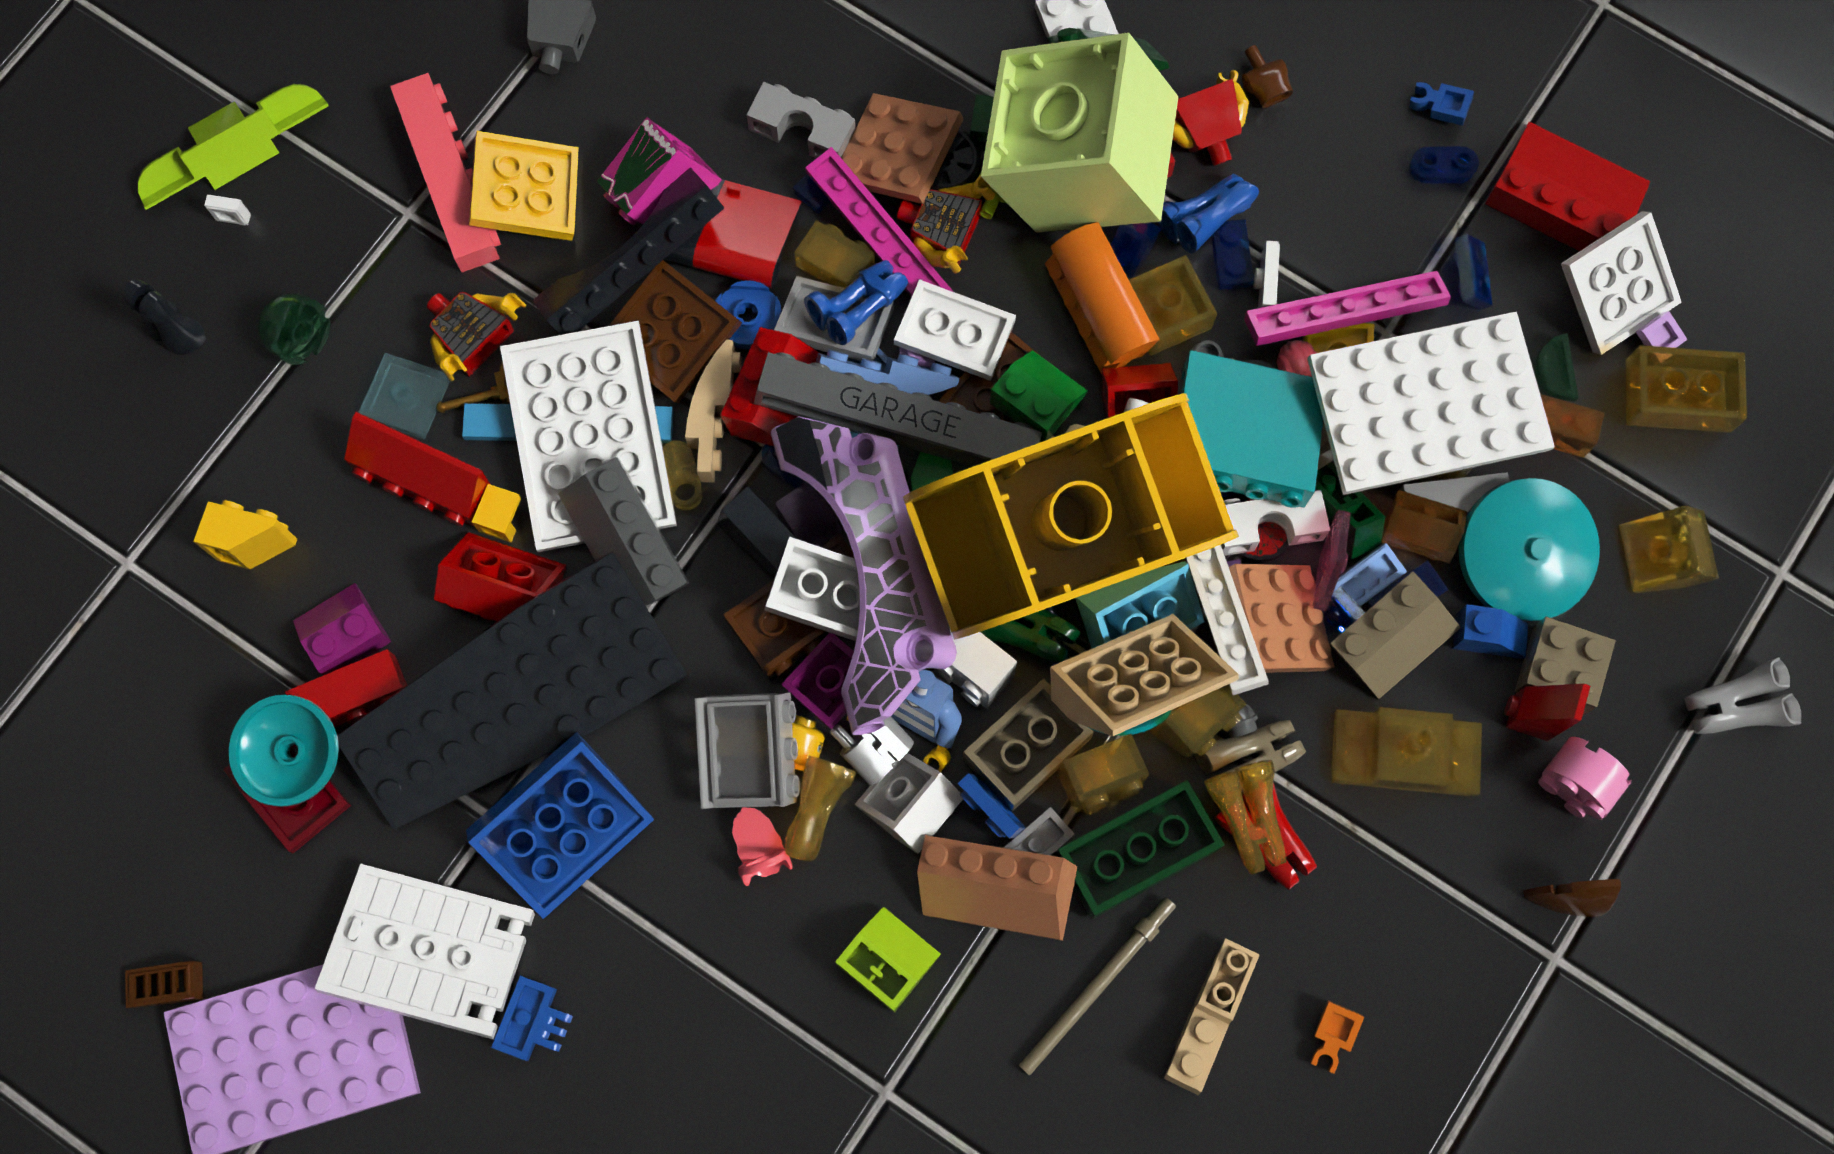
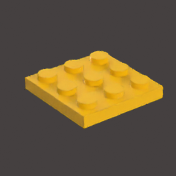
[469,131,579,241]

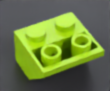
[835,907,941,1013]

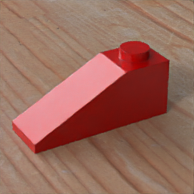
[1504,683,1591,741]

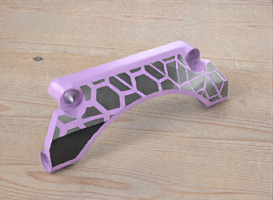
[771,416,957,735]

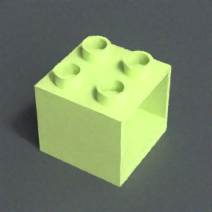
[981,33,1178,233]

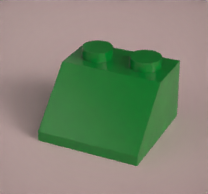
[990,350,1088,442]

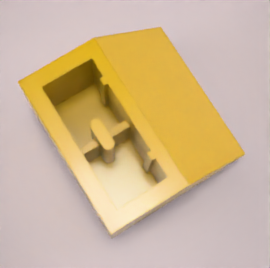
[193,500,297,569]

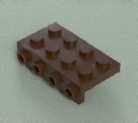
[723,534,855,680]

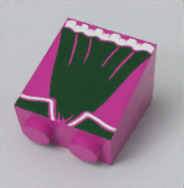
[597,117,722,225]

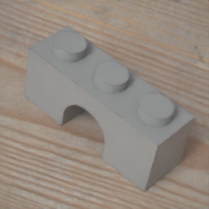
[746,82,856,158]

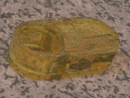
[663,440,703,510]

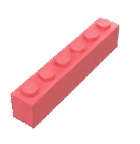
[390,73,502,273]

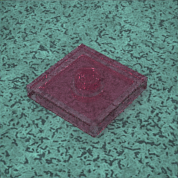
[1312,510,1351,611]

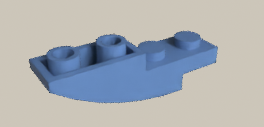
[815,349,960,395]

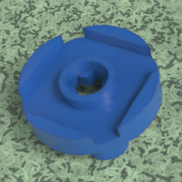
[716,280,782,349]

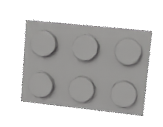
[774,276,894,361]

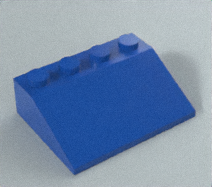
[466,732,654,919]

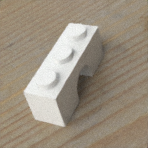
[1221,490,1330,556]

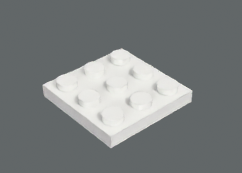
[1561,211,1681,355]

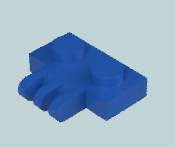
[491,976,573,1061]

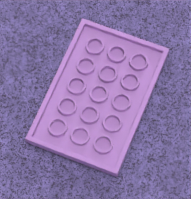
[164,965,421,1154]

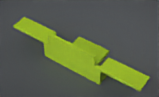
[137,84,329,210]

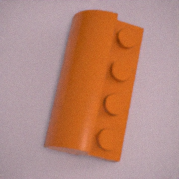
[1045,222,1160,374]

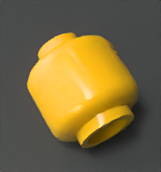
[792,715,825,771]

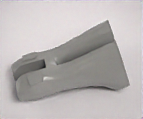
[1684,657,1801,734]

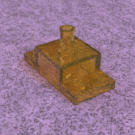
[1332,707,1482,797]

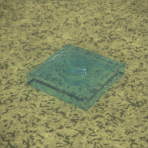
[358,353,450,439]

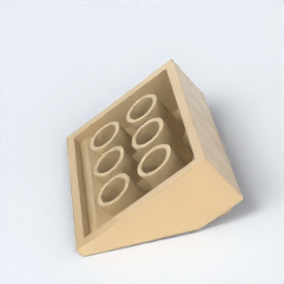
[1050,614,1239,736]

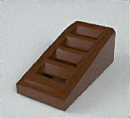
[125,961,203,1008]

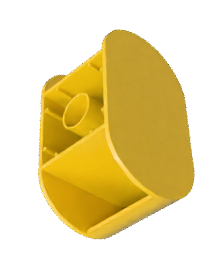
[903,393,1239,640]

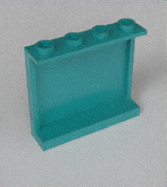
[1181,350,1323,508]

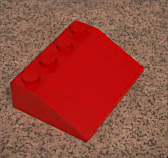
[1485,122,1651,251]

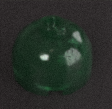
[258,293,331,365]

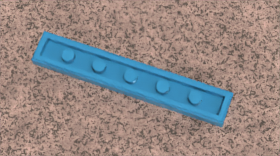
[462,403,674,443]

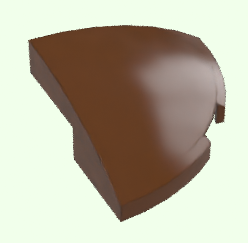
[1523,879,1621,917]

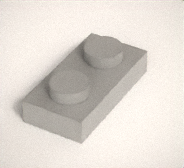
[1004,807,1075,856]

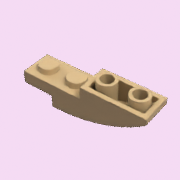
[685,340,741,482]
[1164,938,1259,1095]

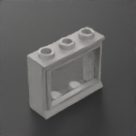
[695,692,800,809]

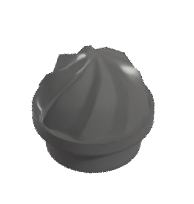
[1222,702,1258,738]

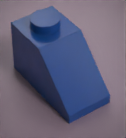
[1453,604,1528,659]

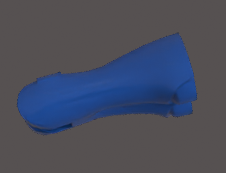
[1158,173,1259,254]

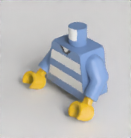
[847,669,962,772]

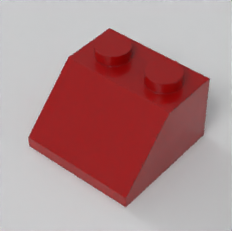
[1102,363,1178,419]

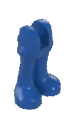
[804,260,908,345]

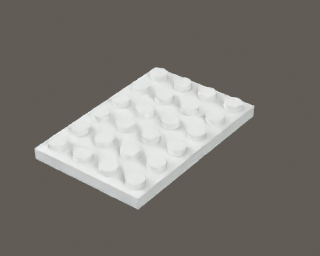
[1307,312,1555,495]
[500,321,677,552]

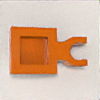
[1310,1000,1364,1074]

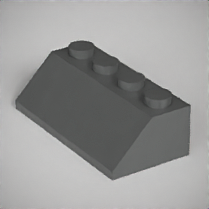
[558,457,690,607]

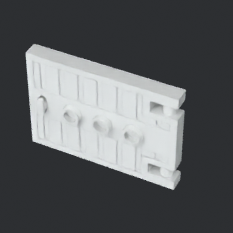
[315,864,535,1040]

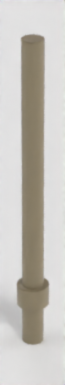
[1018,897,1176,1076]

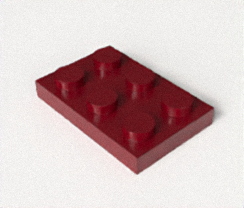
[223,744,351,854]

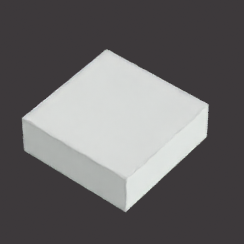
[204,194,251,225]

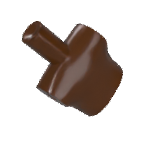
[1242,45,1293,108]

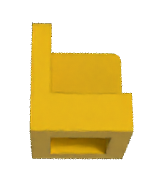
[472,484,521,543]

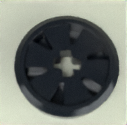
[930,128,981,190]

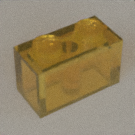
[794,220,875,288]

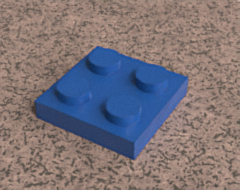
[958,773,1027,838]

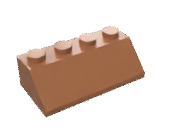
[917,835,1077,941]

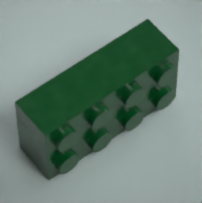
[1055,780,1225,920]

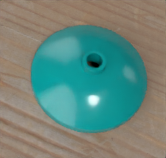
[229,695,339,806]

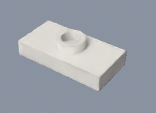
[1253,240,1280,308]

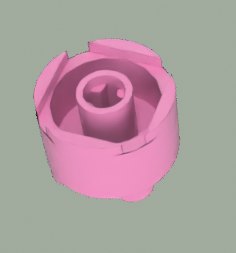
[1538,737,1631,820]

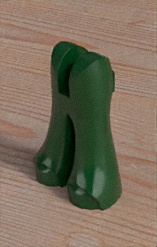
[981,609,1080,663]

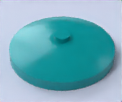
[1458,478,1600,621]

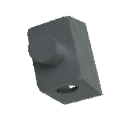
[527,0,596,74]

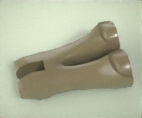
[1193,720,1306,809]

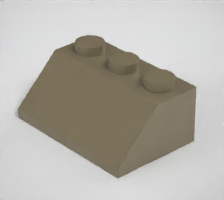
[1330,571,1461,699]

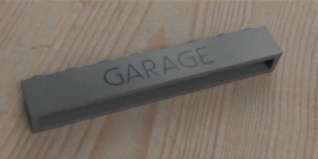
[754,352,1042,467]

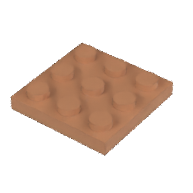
[841,93,964,204]
[1229,564,1334,673]

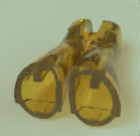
[785,755,857,862]
[1204,760,1286,875]

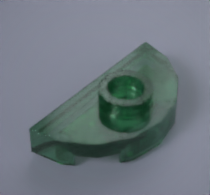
[1535,333,1579,402]

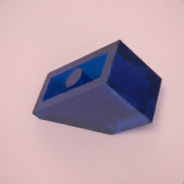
[1111,222,1162,284]

